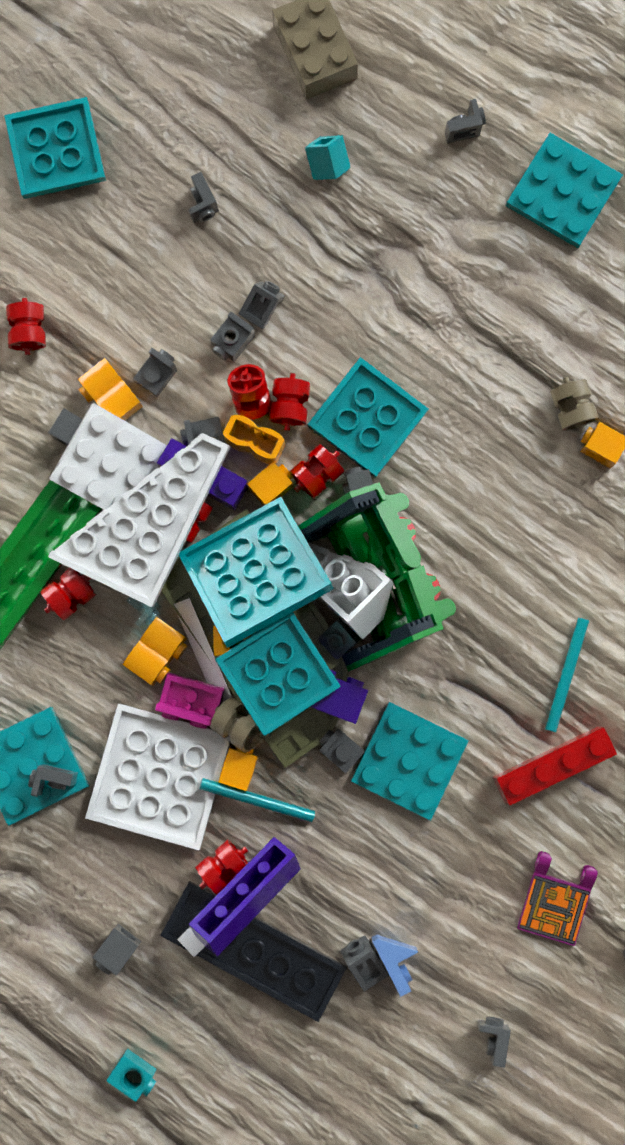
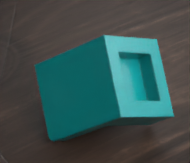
[305,135,350,180]

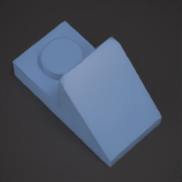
[371,935,418,997]

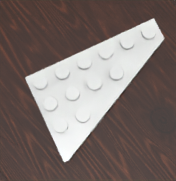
[48,433,230,607]

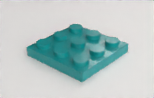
[4,97,106,199]
[505,132,623,248]
[307,357,429,478]
[215,612,341,736]
[351,702,469,821]
[0,707,90,826]

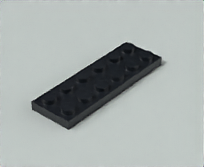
[160,881,347,1022]

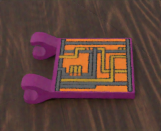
[517,851,598,946]

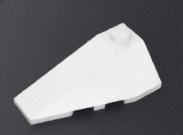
[308,543,393,639]

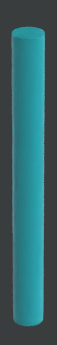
[545,618,589,733]
[199,778,315,822]

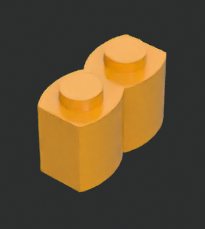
[78,358,143,421]
[223,415,285,464]
[122,617,188,686]

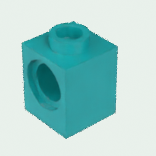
[106,1048,157,1102]

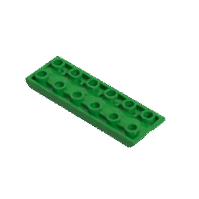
[0,480,102,650]

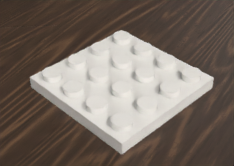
[85,703,230,850]

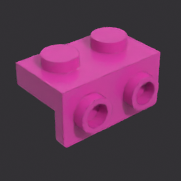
[155,673,224,729]

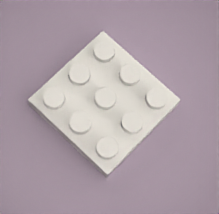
[49,403,167,510]

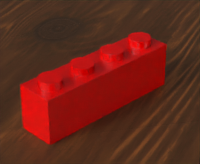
[493,727,617,806]

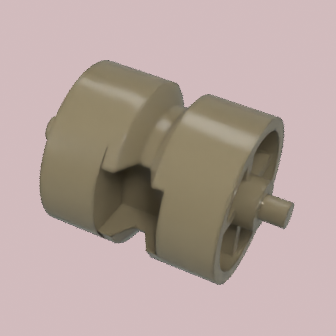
[550,377,599,433]
[210,697,264,753]

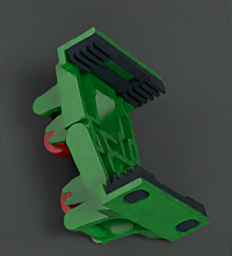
[298,482,456,672]

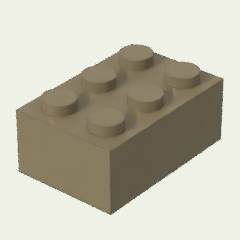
[272,0,358,100]

